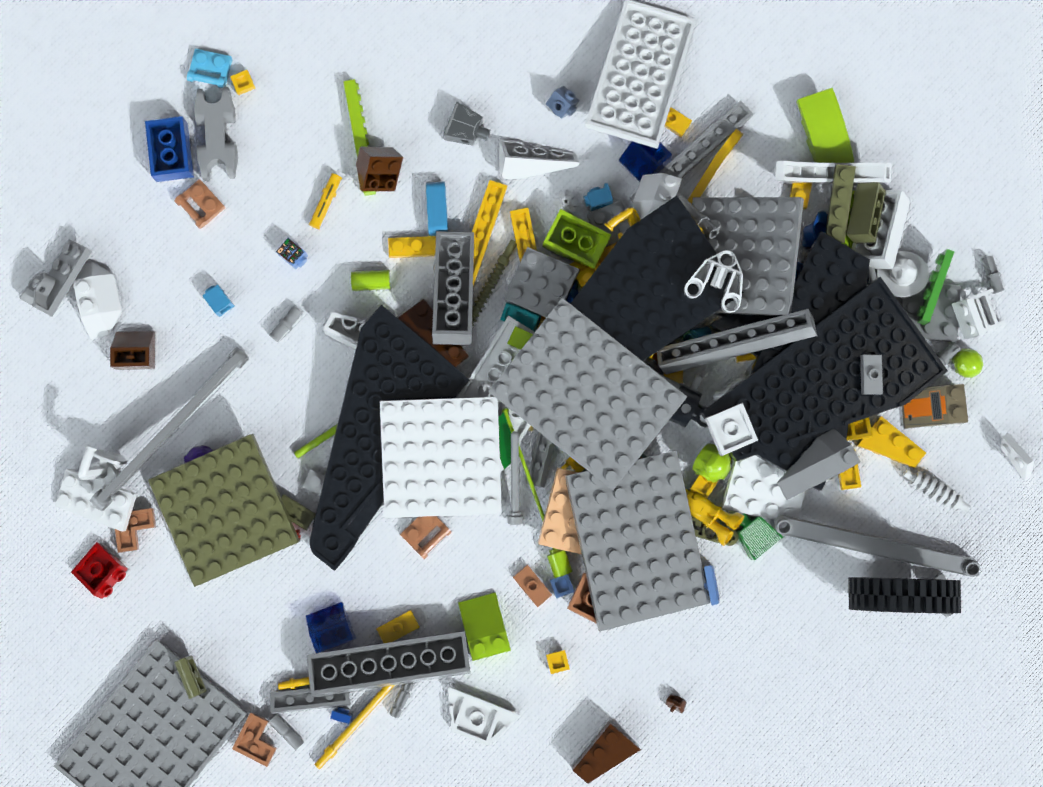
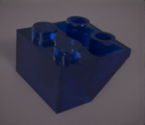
[619,141,672,182]
[306,602,356,653]

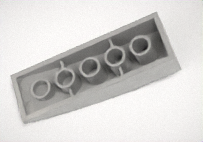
[432,231,474,345]

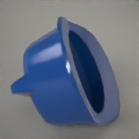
[802,211,828,248]

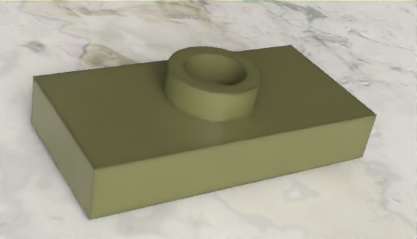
[281,494,316,531]

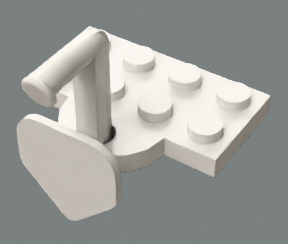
[55,445,137,532]

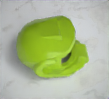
[693,443,731,483]

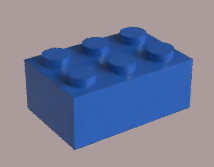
[145,116,194,182]

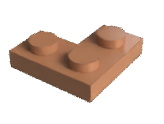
[115,508,156,553]
[232,712,277,767]

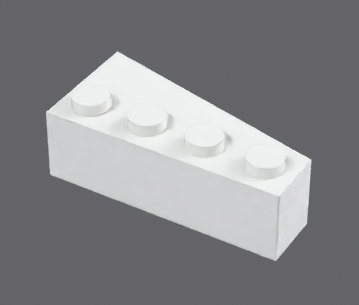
[323,312,366,350]

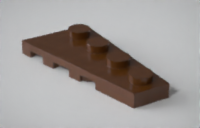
[398,299,469,367]

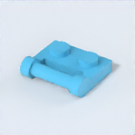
[187,49,233,88]

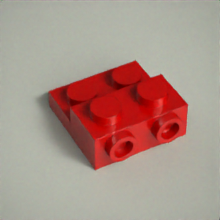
[71,542,128,599]

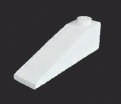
[499,139,579,180]

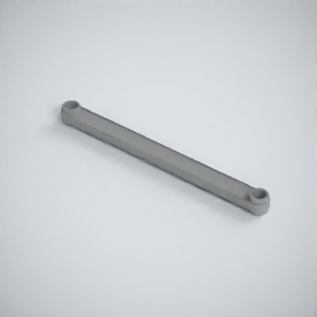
[90,347,249,511]
[774,515,981,577]

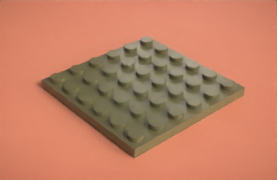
[148,434,300,587]

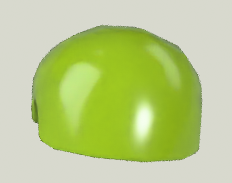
[952,348,984,378]

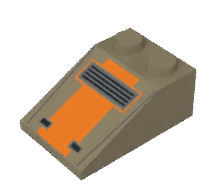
[902,384,968,429]

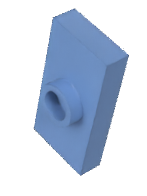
[704,565,720,605]

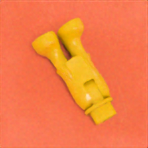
[685,488,745,546]

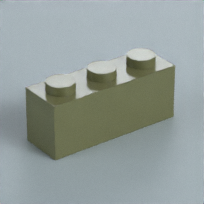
[846,182,886,243]

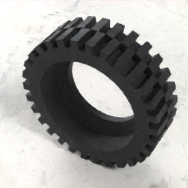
[848,577,961,614]

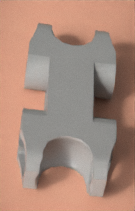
[194,87,238,181]

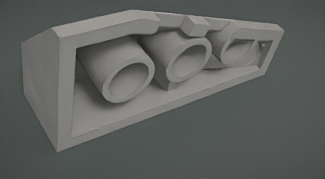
[777,428,861,500]

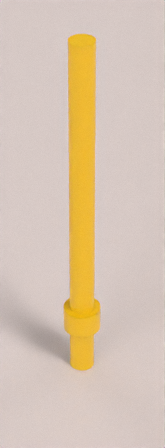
[314,685,395,769]

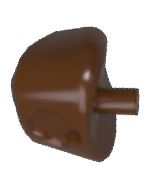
[665,694,687,713]

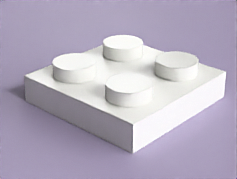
[705,403,758,456]

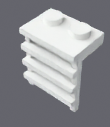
[952,288,1006,339]

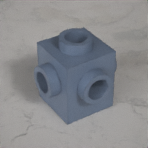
[546,86,580,119]

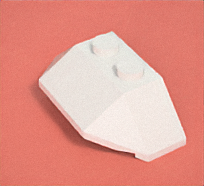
[632,173,682,219]
[73,262,123,340]

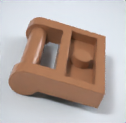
[174,179,226,229]
[400,516,452,560]

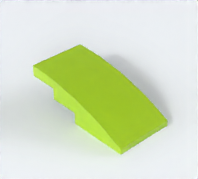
[796,87,855,163]

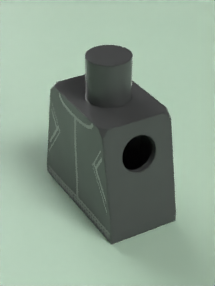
[443,102,491,146]

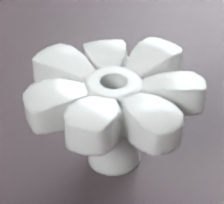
[554,193,578,214]

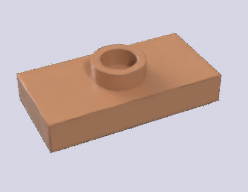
[513,565,552,608]

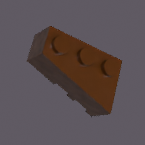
[571,721,641,784]

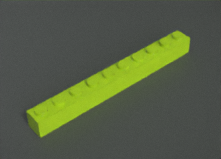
[343,79,376,196]

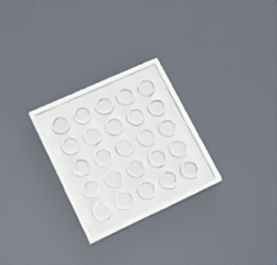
[380,397,502,518]

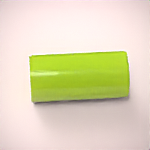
[351,270,391,291]

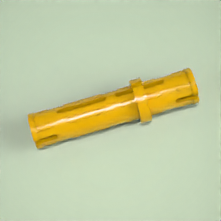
[308,173,342,229]

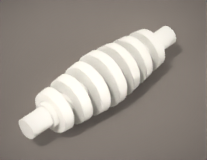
[903,469,970,512]

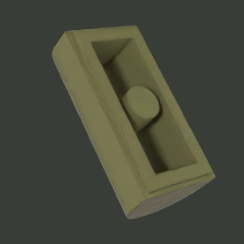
[174,655,207,699]

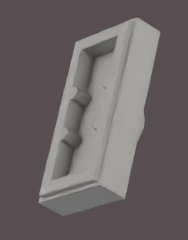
[861,355,883,395]

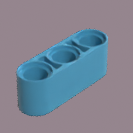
[426,181,448,236]

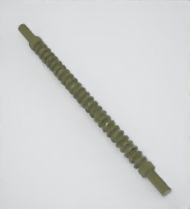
[462,239,516,346]

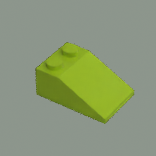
[542,209,611,269]
[458,592,511,661]

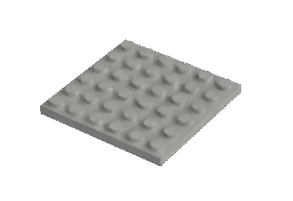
[692,197,804,316]

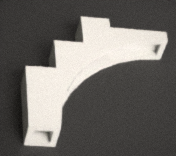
[774,161,891,183]

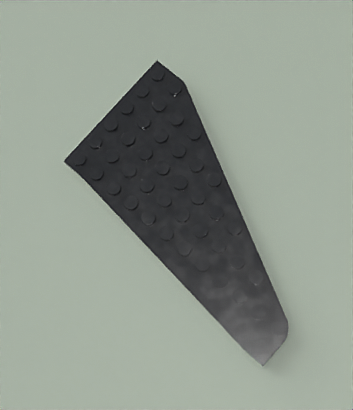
[309,304,470,571]

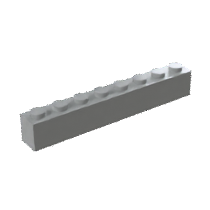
[657,309,817,374]

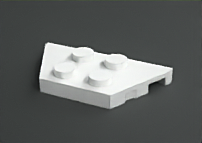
[448,686,520,746]

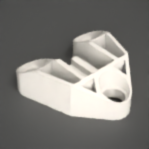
[684,250,743,313]

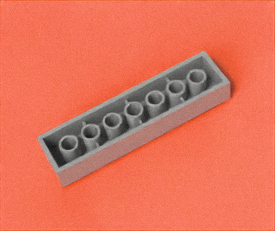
[307,631,471,697]

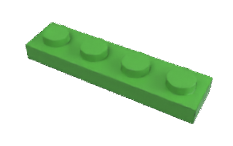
[917,249,955,325]

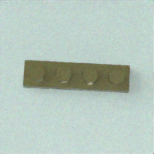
[825,164,856,243]

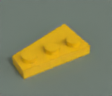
[856,416,926,468]

